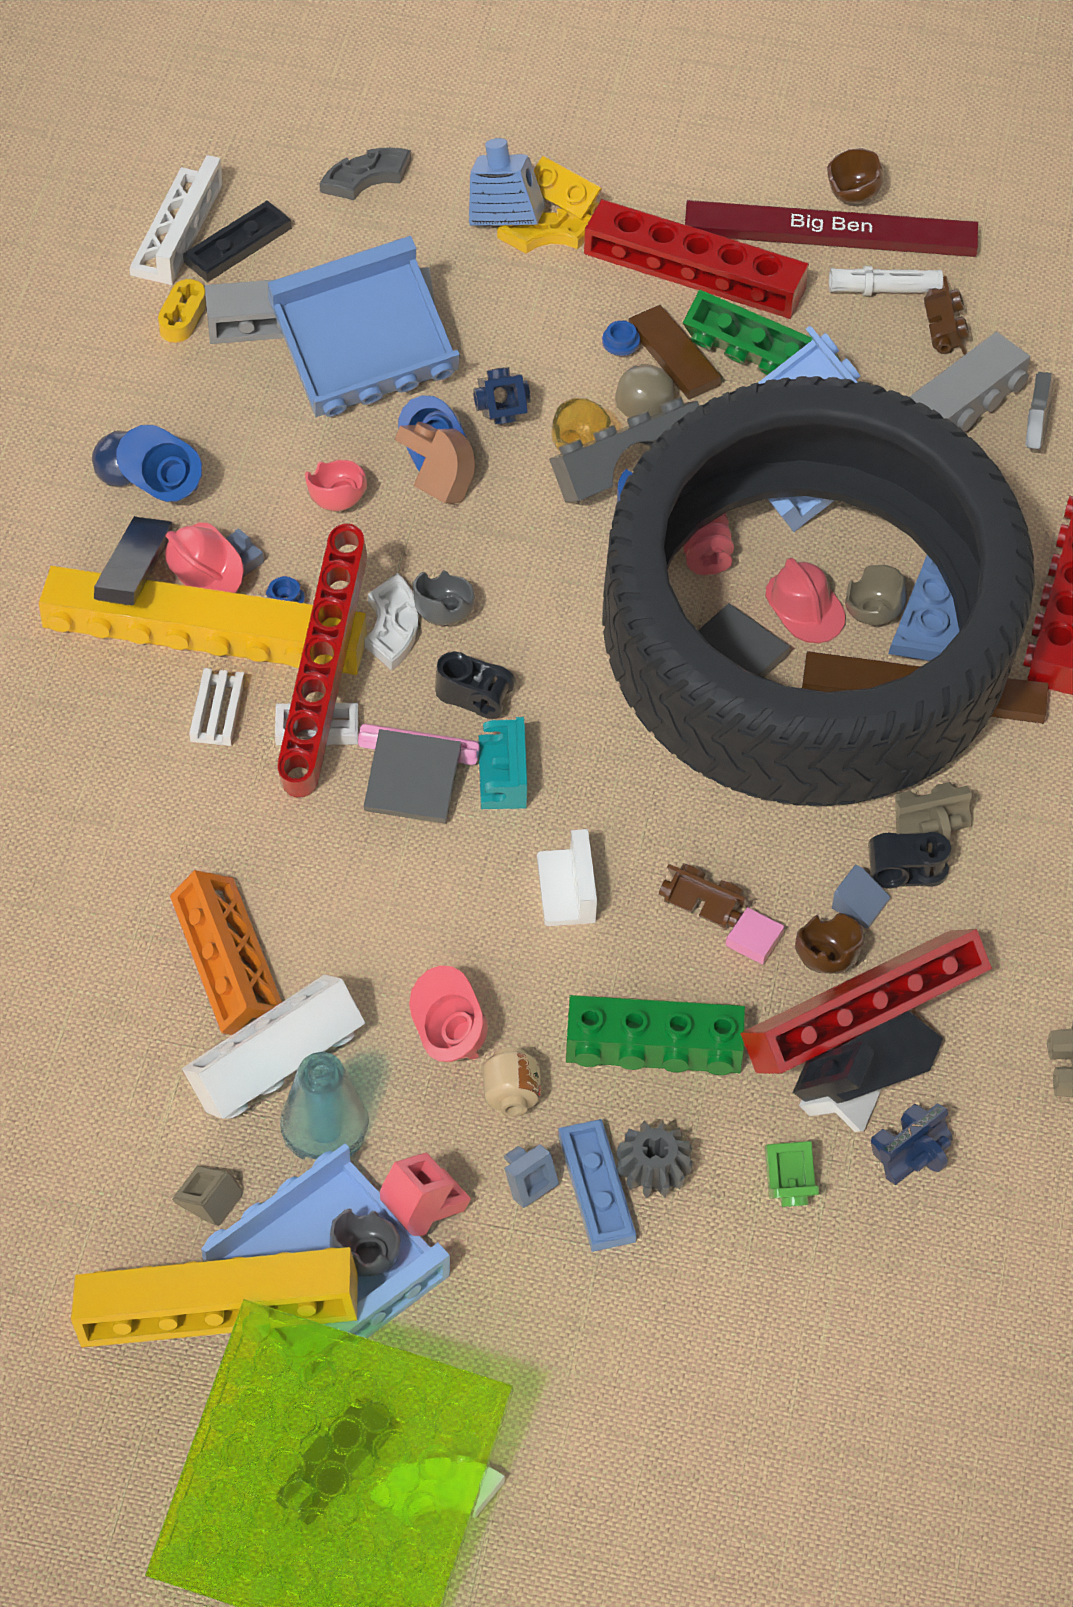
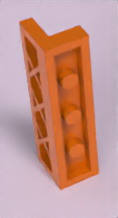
[170,870,282,1035]

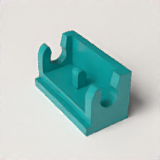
[478,717,527,809]

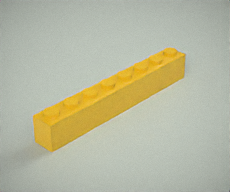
[38,566,367,675]

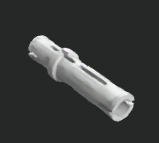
[829,266,943,296]

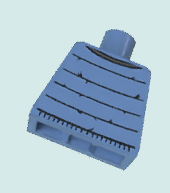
[469,138,545,226]

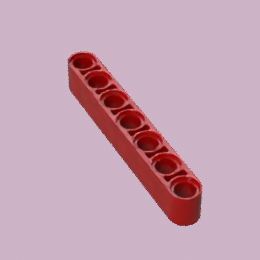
[277,524,367,798]

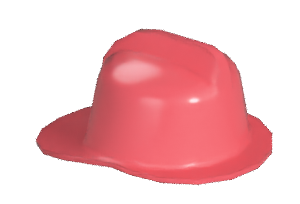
[165,522,244,593]
[765,558,845,644]
[409,966,488,1062]

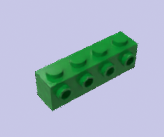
[683,289,840,375]
[566,995,745,1075]

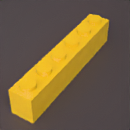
[71,1247,358,1348]

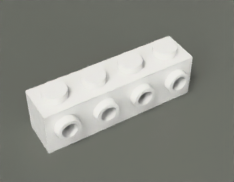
[182,975,365,1119]

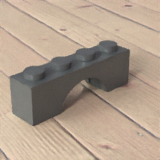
[549,397,699,502]

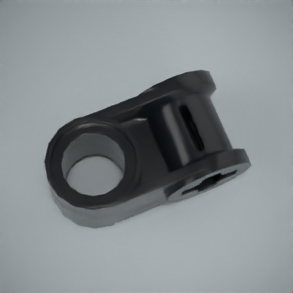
[435,651,516,719]
[868,832,951,889]

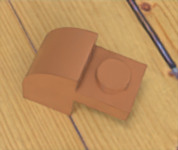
[394,422,475,503]

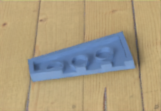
[888,555,959,661]

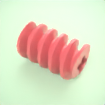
[683,513,734,575]

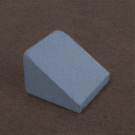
[832,864,890,929]

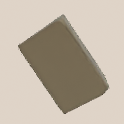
[172,1165,242,1226]

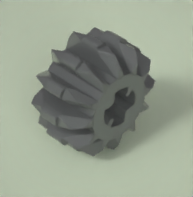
[617,1120,693,1198]

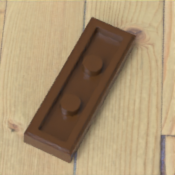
[628,305,721,400]

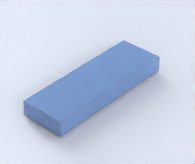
[558,1119,636,1252]

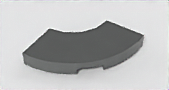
[319,147,411,200]
[1025,372,1055,449]

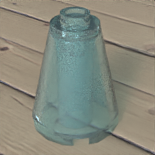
[280,1052,369,1160]

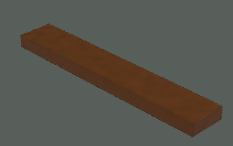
[802,651,1048,724]

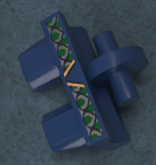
[871,1103,953,1185]

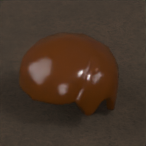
[827,148,884,204]
[795,913,865,974]

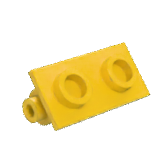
[534,156,602,219]

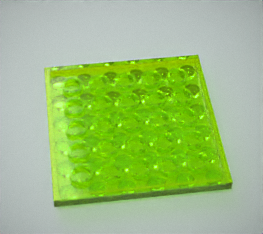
[145,1299,514,1607]

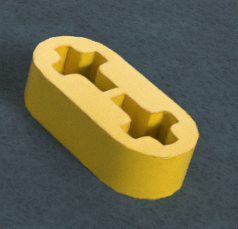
[158,279,206,343]

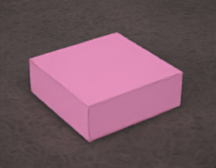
[726,907,785,965]

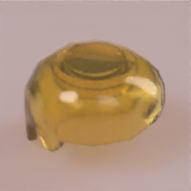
[551,398,611,451]

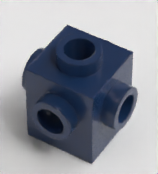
[473,367,531,424]

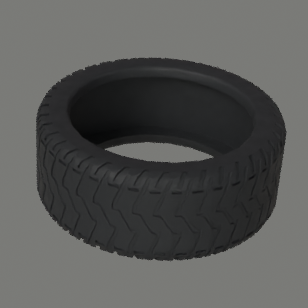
[602,376,1035,807]

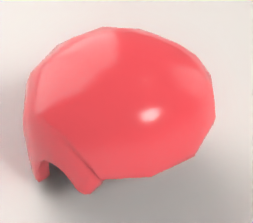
[305,460,367,512]

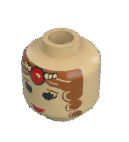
[483,1047,541,1117]

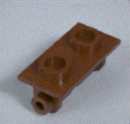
[924,276,970,355]
[659,863,750,929]

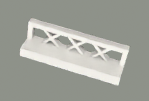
[130,155,223,285]

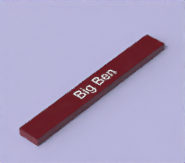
[685,200,978,257]

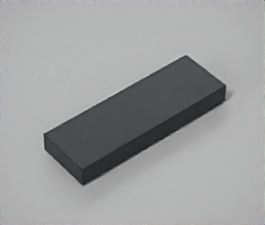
[183,200,292,282]

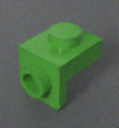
[765,1141,819,1207]

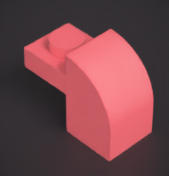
[380,1152,471,1236]

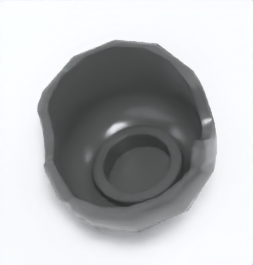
[412,570,475,625]
[329,1208,401,1277]

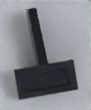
[793,1011,943,1104]

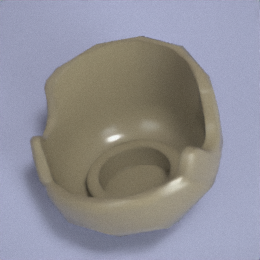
[615,364,675,417]
[845,565,907,626]

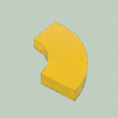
[497,208,592,254]

